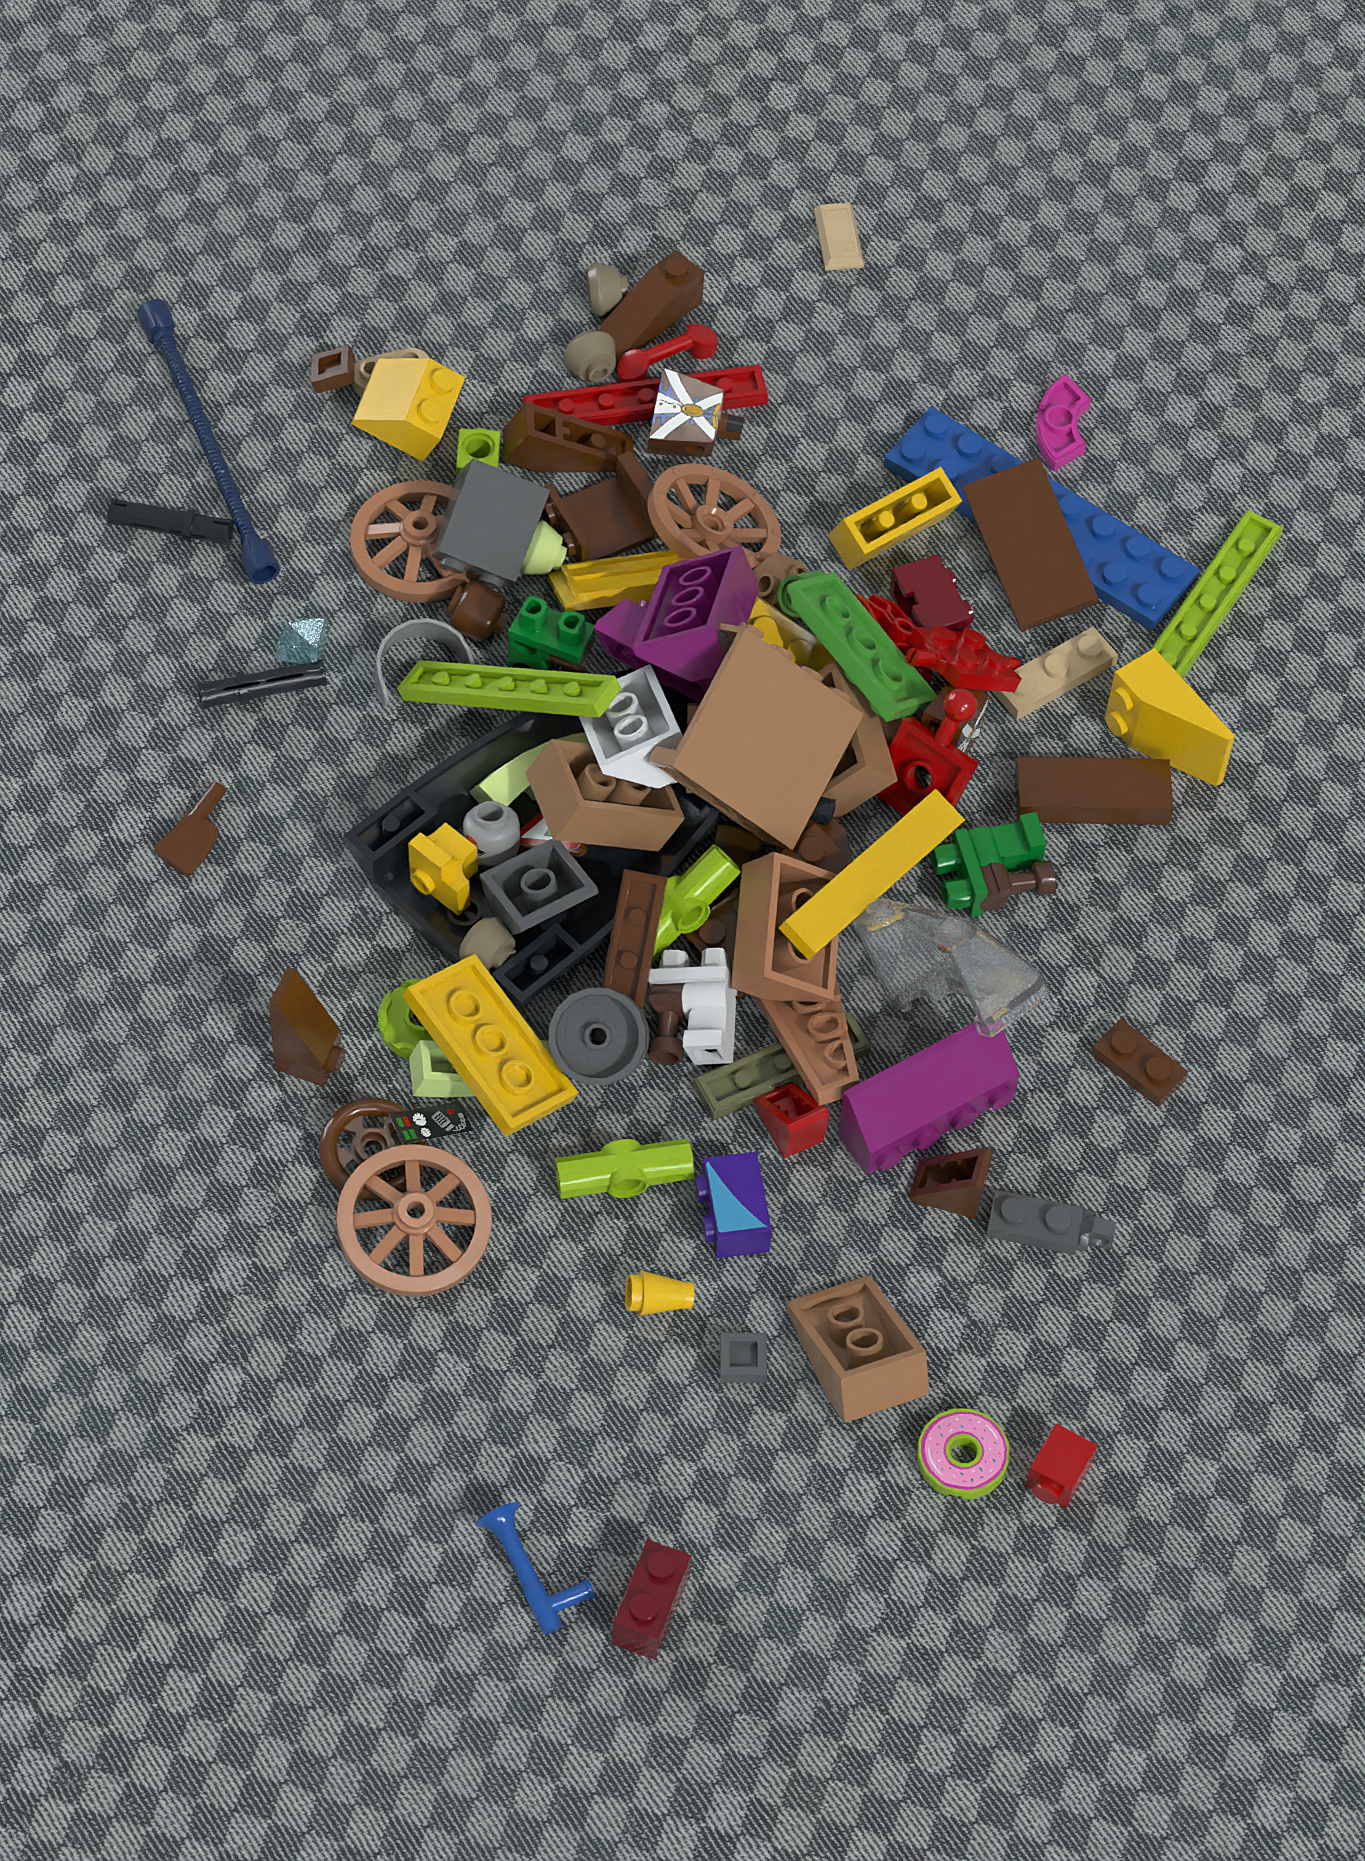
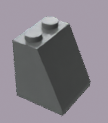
[431,458,550,590]

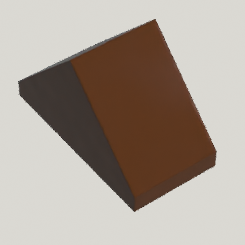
[908,1147,993,1219]

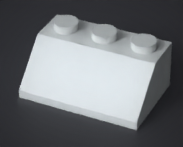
[579,664,683,789]

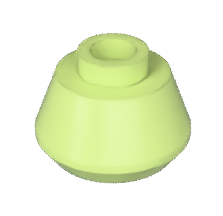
[520,521,567,575]

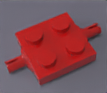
[906,626,1022,692]

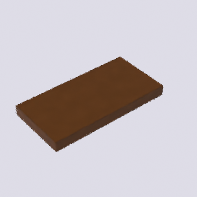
[962,457,1099,633]

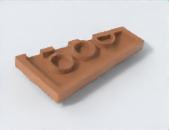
[753,977,860,1106]

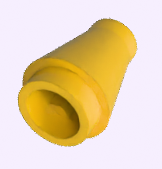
[625,1270,694,1316]

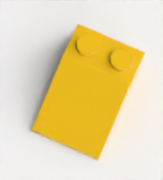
[1104,648,1235,786]

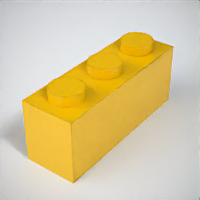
[828,467,962,571]

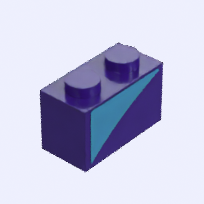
[695,1151,772,1259]

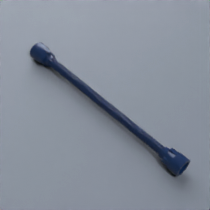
[137,299,280,584]

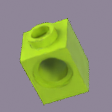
[456,428,500,477]

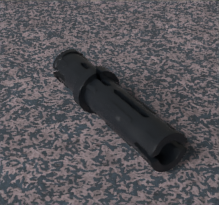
[107,498,234,546]
[197,659,327,709]

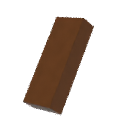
[1014,756,1174,825]

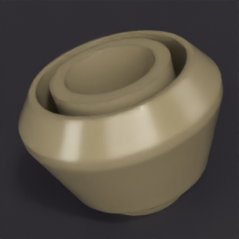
[586,262,629,317]
[563,330,616,382]
[459,917,517,974]

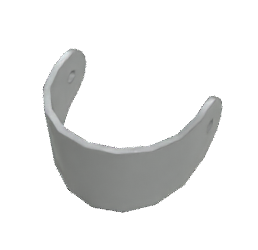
[373,618,475,706]

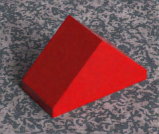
[753,1082,830,1159]

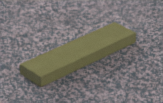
[693,1012,871,1121]

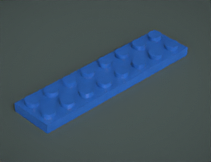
[883,406,1200,631]

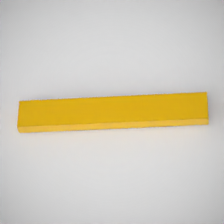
[779,789,965,960]

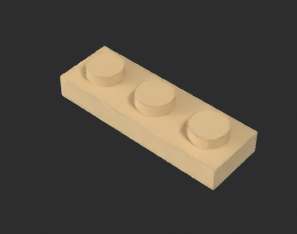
[992,626,1118,721]

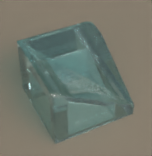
[276,617,329,664]

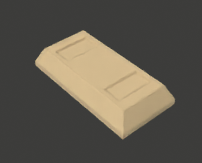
[814,202,864,271]

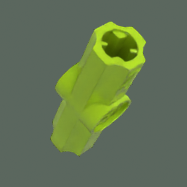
[652,844,741,963]
[554,1138,695,1199]

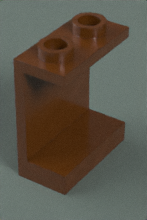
[541,450,660,563]

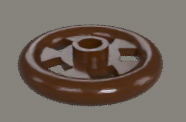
[319,1098,427,1201]

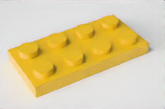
[402,954,579,1137]

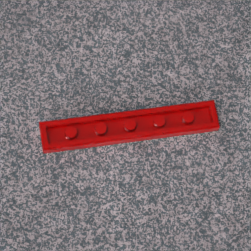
[523,364,768,426]

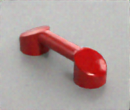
[616,323,718,383]

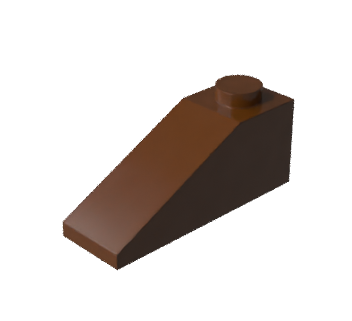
[597,249,704,366]
[503,402,634,473]
[269,967,346,1087]

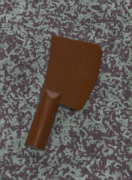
[154,781,226,876]

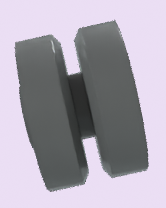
[548,988,650,1085]

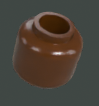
[445,581,510,642]

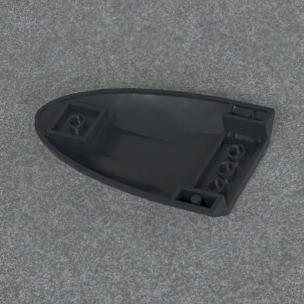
[344,668,722,1008]

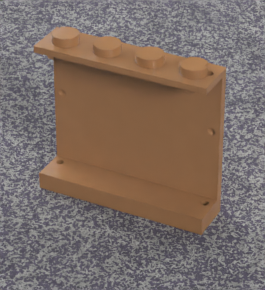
[648,622,864,850]

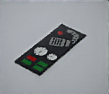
[388,1101,474,1144]

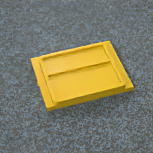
[547,550,684,612]

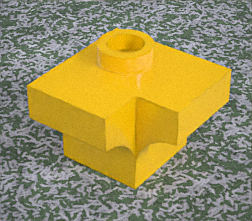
[408,823,478,915]

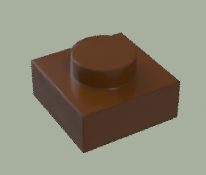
[310,344,355,394]

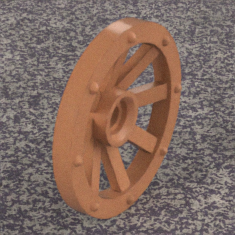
[647,463,781,570]
[350,480,479,603]
[336,1144,492,1297]

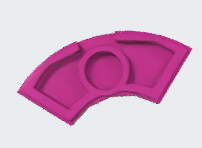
[1035,374,1091,471]

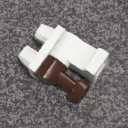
[648,948,737,1065]

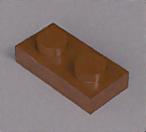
[1091,1019,1189,1108]

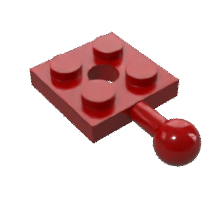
[876,688,979,815]

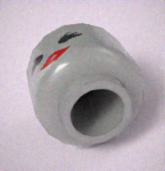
[463,801,520,866]

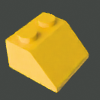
[351,358,465,462]

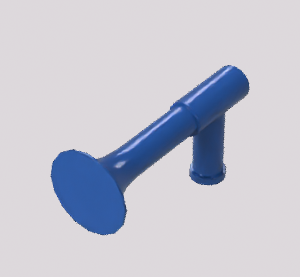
[475,1502,595,1635]

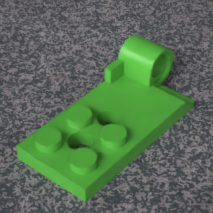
[777,570,937,722]

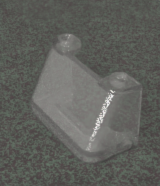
[853,898,1050,1038]

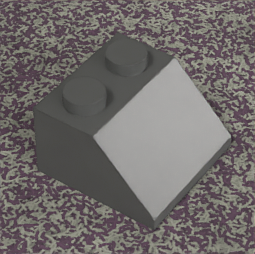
[480,839,598,935]

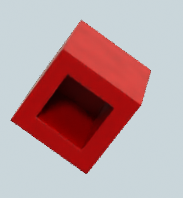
[1025,1423,1098,1509]

